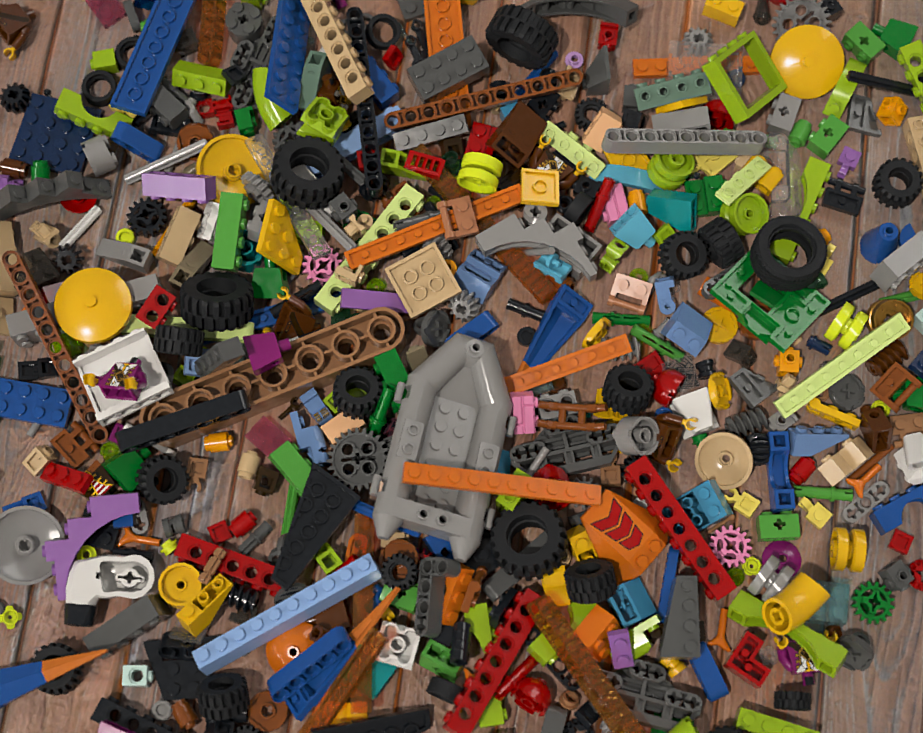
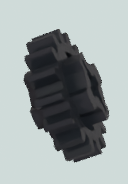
[126,197,168,238]

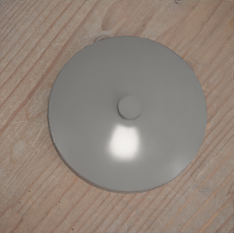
[0,506,65,585]

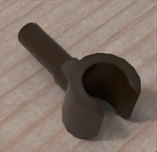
[278,397,302,420]

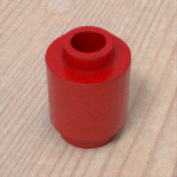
[789,456,816,486]
[228,510,257,538]

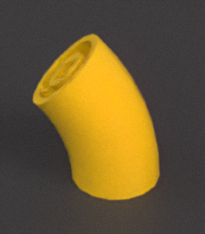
[762,572,831,635]

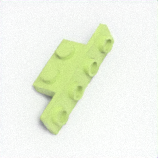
[541,121,606,179]
[715,156,771,206]

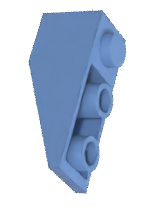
[788,425,850,456]

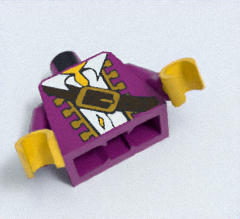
[83,357,147,401]
[773,630,838,686]

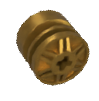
[866,299,914,339]

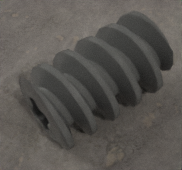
[724,407,768,437]

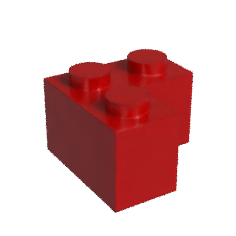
[723,630,771,689]

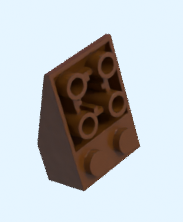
[485,100,548,169]

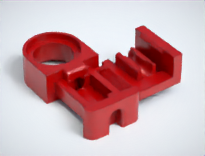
[196,94,235,131]

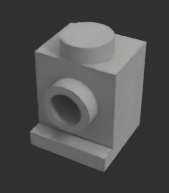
[767,411,799,432]

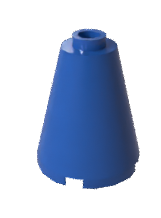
[860,223,898,264]

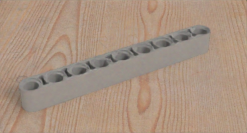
[601,128,767,156]

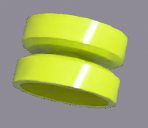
[457,152,503,195]
[823,301,869,350]

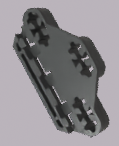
[230,16,276,111]
[510,414,619,476]
[582,659,702,732]

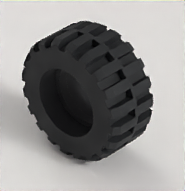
[485,4,559,70]
[271,136,345,210]
[180,271,254,332]
[490,500,568,581]

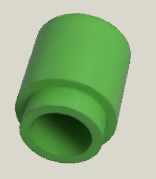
[787,119,812,148]

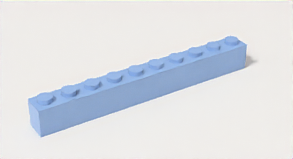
[192,553,382,676]

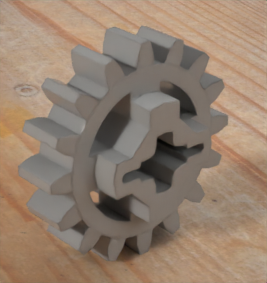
[240,171,275,204]

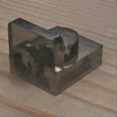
[229,607,260,625]

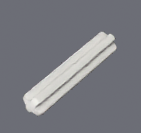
[59,205,102,247]

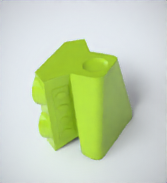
[296,96,349,147]

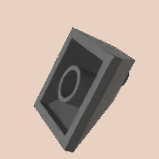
[582,45,611,96]

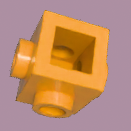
[876,96,908,126]
[773,347,803,378]

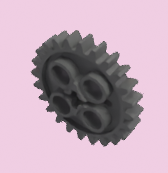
[772,0,832,41]
[327,427,389,491]

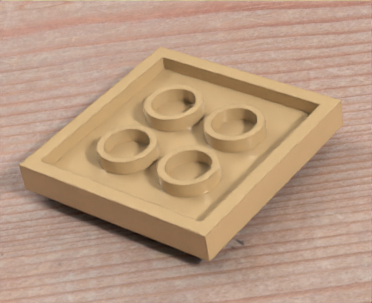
[384,242,462,320]

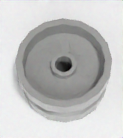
[747,554,795,602]

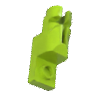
[610,614,662,660]

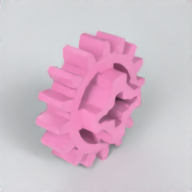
[301,246,342,285]
[708,525,752,569]

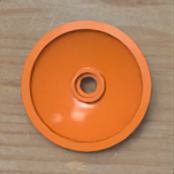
[266,621,314,673]

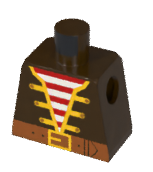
[78,460,119,501]

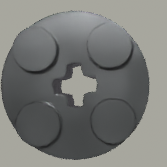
[225,2,264,44]

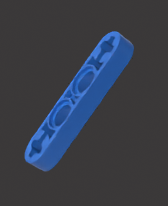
[657,546,679,624]

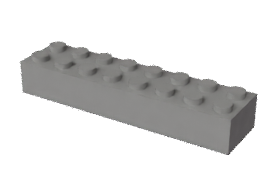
[5,273,167,348]

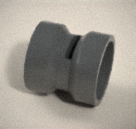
[162,514,186,538]

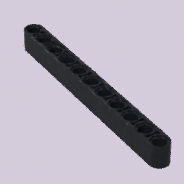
[346,7,383,198]

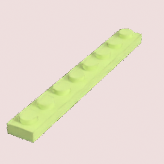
[773,312,911,419]

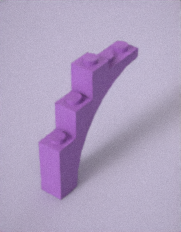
[42,491,141,601]

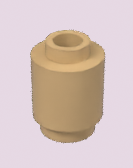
[237,450,261,480]

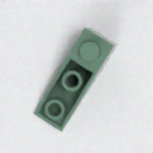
[298,50,332,110]

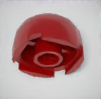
[703,99,735,130]
[652,369,686,408]
[510,677,552,717]

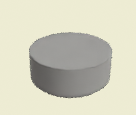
[152,700,172,721]

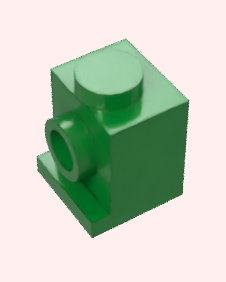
[234,106,257,137]

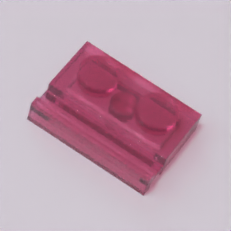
[85,0,127,30]
[244,416,292,459]

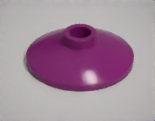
[762,541,801,577]

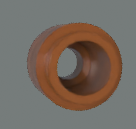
[171,699,199,731]

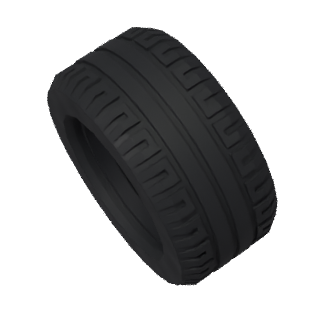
[750,215,827,292]

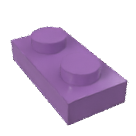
[607,628,634,670]

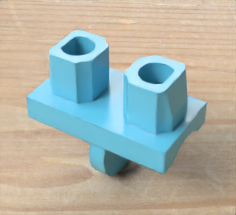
[533,253,572,284]

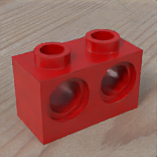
[135,284,178,330]

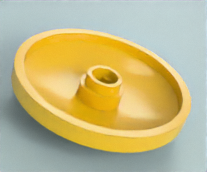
[770,25,844,99]
[195,134,271,205]
[54,268,133,344]

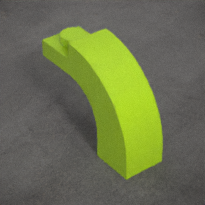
[822,57,867,119]

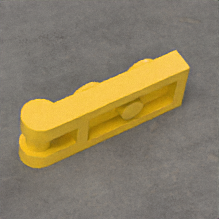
[805,397,861,431]

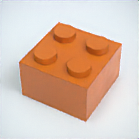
[571,604,622,663]

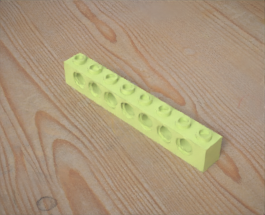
[314,183,425,317]

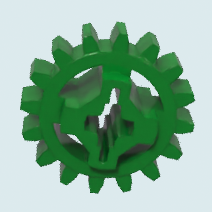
[850,581,895,625]

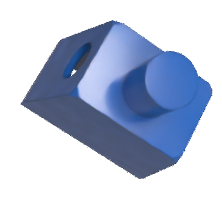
[422,535,454,559]

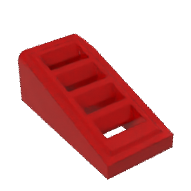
[404,150,446,181]

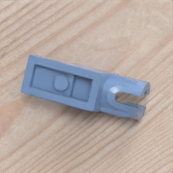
[290,411,331,467]

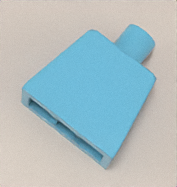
[609,203,656,249]

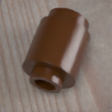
[0,158,29,179]

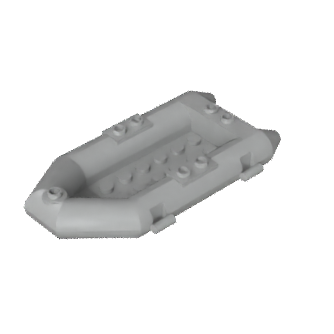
[369,333,517,563]

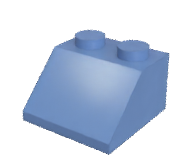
[660,301,713,358]

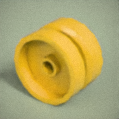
[829,527,867,573]
[158,563,206,610]

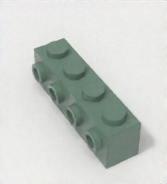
[633,68,712,111]

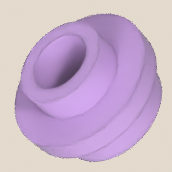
[565,52,583,69]

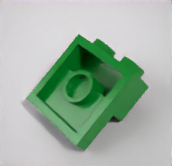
[683,175,727,218]

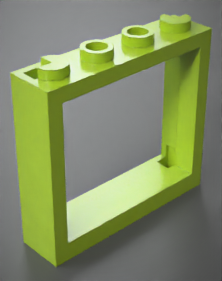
[702,30,787,124]

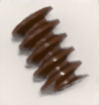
[865,339,909,377]

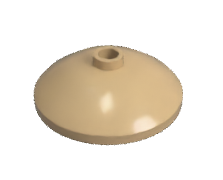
[695,432,753,490]

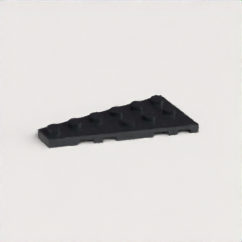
[271,462,361,592]
[310,706,431,733]

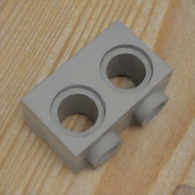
[537,389,578,420]

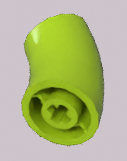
[252,67,296,132]

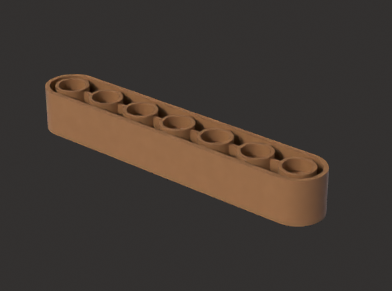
[139,307,406,449]

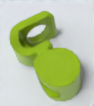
[598,237,630,274]

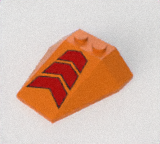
[580,489,668,586]

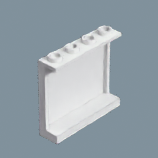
[72,327,175,427]

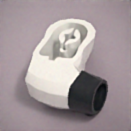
[64,555,154,627]

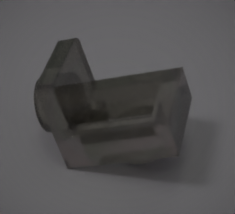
[723,339,757,369]

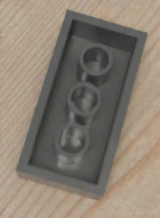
[407,35,490,104]

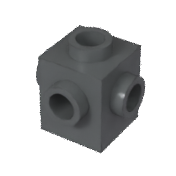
[328,192,358,225]
[877,559,915,592]

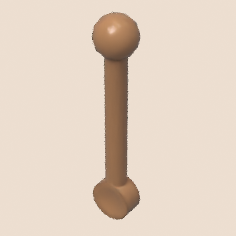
[700,514,735,540]

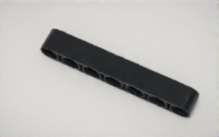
[115,390,251,454]

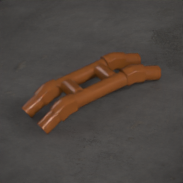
[536,400,608,432]

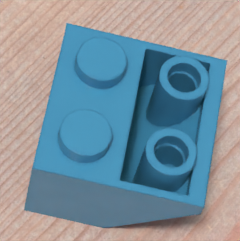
[606,577,658,629]

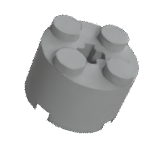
[80,134,119,178]
[612,416,659,455]

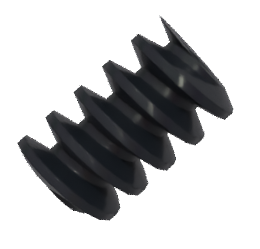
[222,582,259,616]

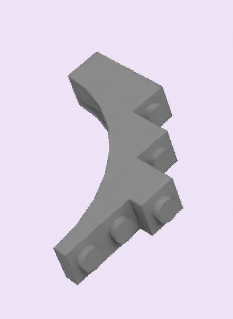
[475,214,598,282]

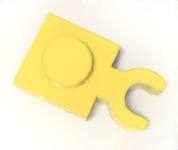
[724,488,761,520]

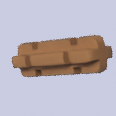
[198,548,227,584]

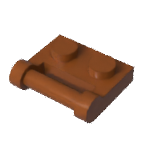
[870,362,923,413]
[460,566,488,614]

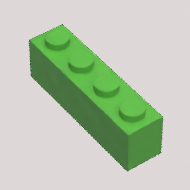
[211,192,250,272]
[268,440,312,497]

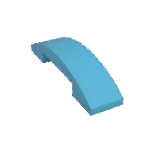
[589,164,661,193]

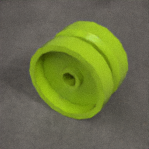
[647,154,695,190]
[720,192,769,236]

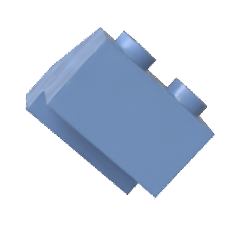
[454,249,507,304]

